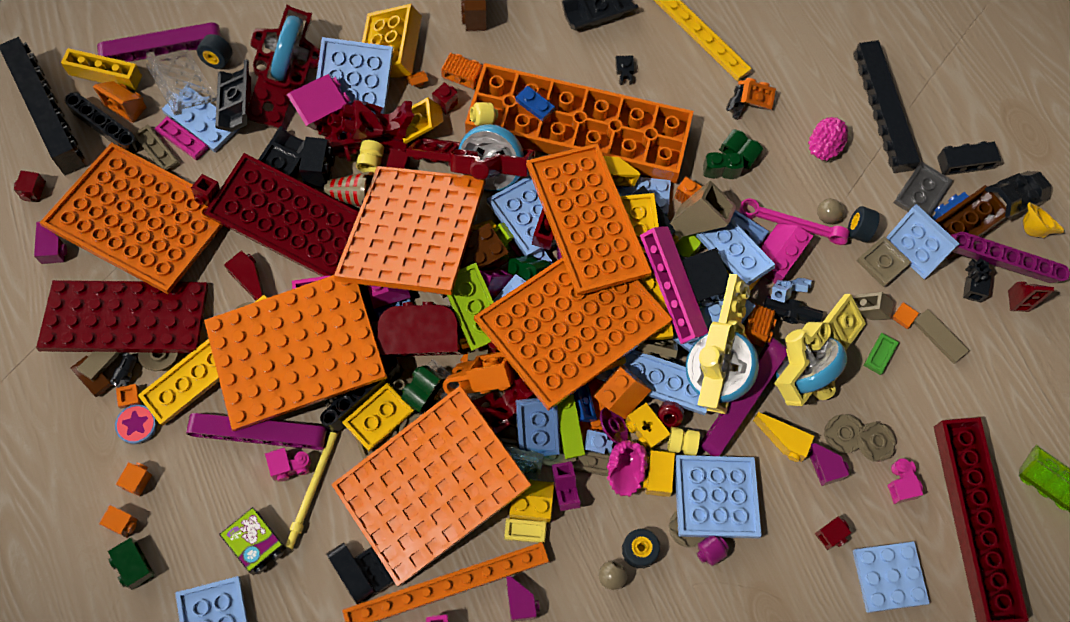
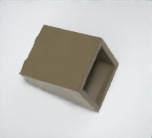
[670,180,737,236]

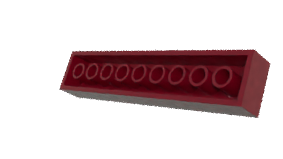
[934,417,1029,622]

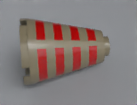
[324,172,374,207]

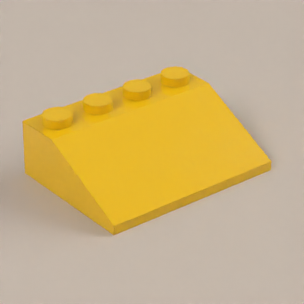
[362,4,422,78]

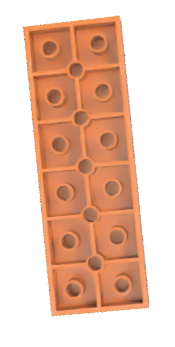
[465,63,694,183]

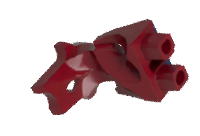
[341,100,414,140]
[473,378,534,435]

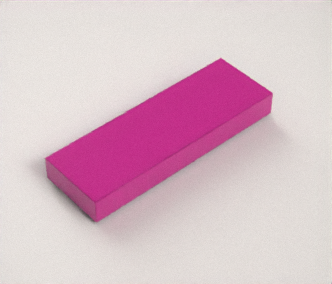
[155,116,209,161]

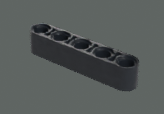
[65,92,140,154]
[320,355,403,433]

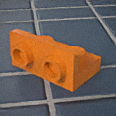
[738,78,776,110]

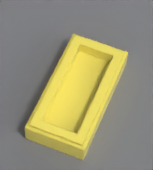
[504,518,547,544]

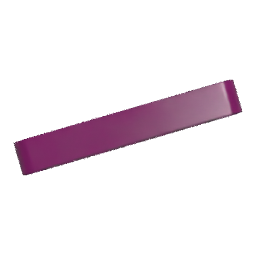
[97,22,221,62]
[951,232,1070,283]
[699,338,787,456]
[186,413,327,450]

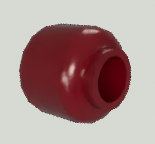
[658,401,685,428]

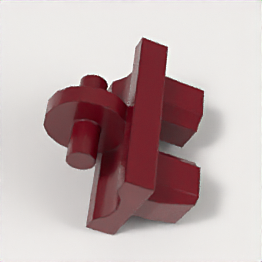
[317,110,348,143]
[329,133,362,162]

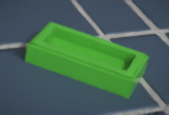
[863,333,899,375]

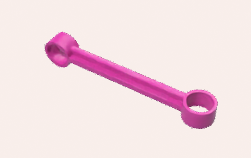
[739,198,850,245]

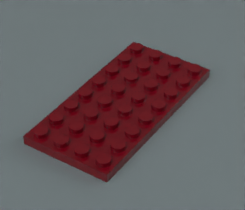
[204,153,359,277]
[36,280,208,353]

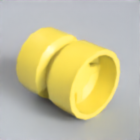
[356,140,384,173]
[667,427,700,456]

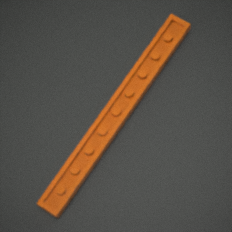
[342,542,549,622]

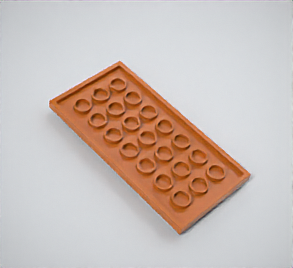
[526,143,652,296]

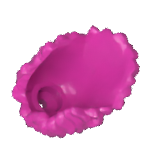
[808,117,849,161]
[607,440,648,497]

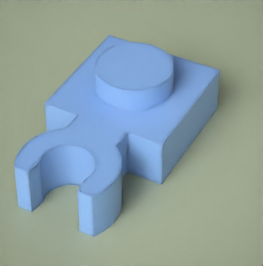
[584,430,614,454]

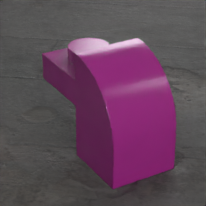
[552,461,581,511]

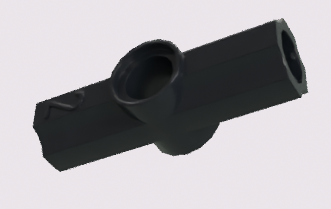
[763,295,823,325]

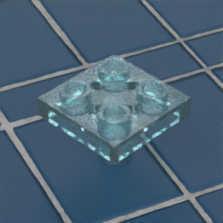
[505,447,544,481]

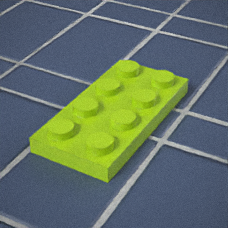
[446,263,494,351]

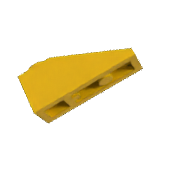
[753,412,814,462]

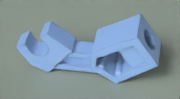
[771,278,812,303]

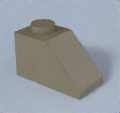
[852,292,893,320]

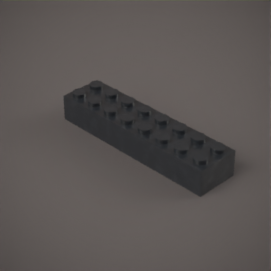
[0,37,86,176]

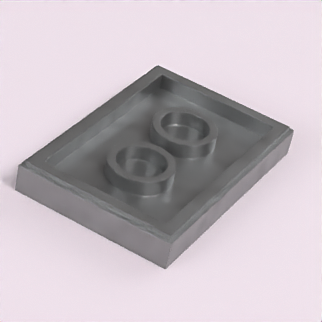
[893,161,953,216]

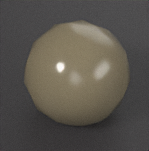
[817,198,843,224]
[598,561,627,590]

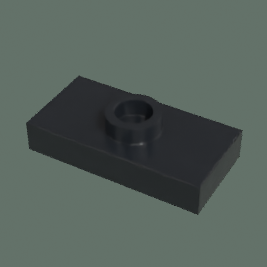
[354,546,394,594]

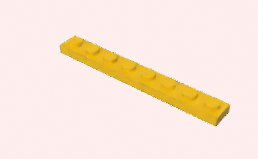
[654,0,752,82]

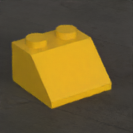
[509,480,554,523]

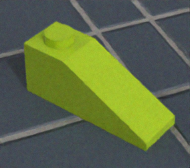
[557,394,585,460]

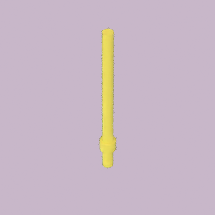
[285,432,338,549]

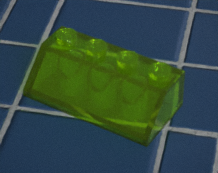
[1019,445,1070,512]

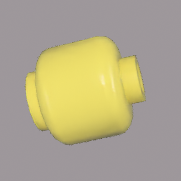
[470,102,498,126]

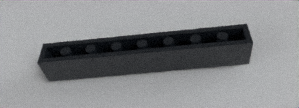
[853,40,920,174]

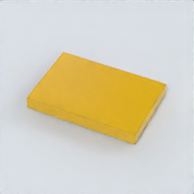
[342,382,414,452]

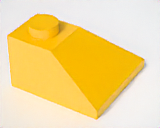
[403,97,443,144]

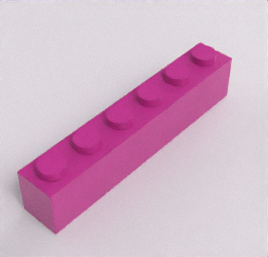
[640,226,709,344]

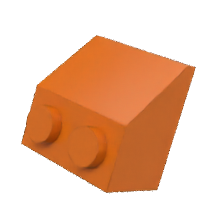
[93,81,147,123]
[594,364,651,419]

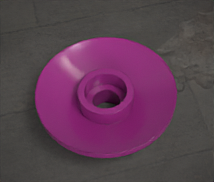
[600,407,628,444]

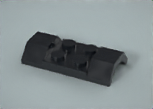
[562,0,639,29]
[215,59,251,132]
[258,126,305,177]
[984,171,1052,218]

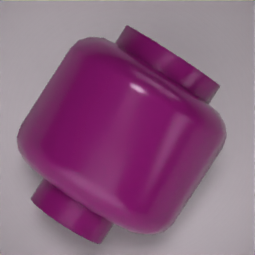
[696,536,729,566]

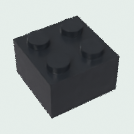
[299,137,335,189]

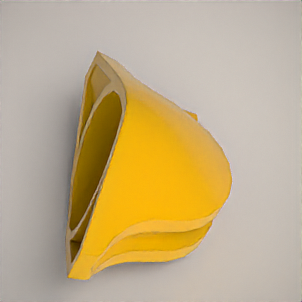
[1023,202,1064,238]

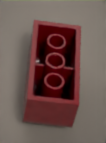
[378,301,462,357]

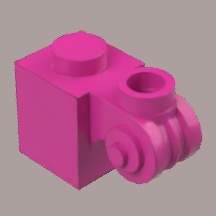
[265,447,311,482]
[887,458,923,504]

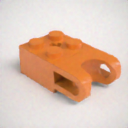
[443,352,518,395]

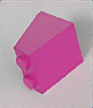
[287,74,351,130]

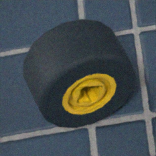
[197,34,233,69]
[848,206,880,242]
[622,529,660,568]

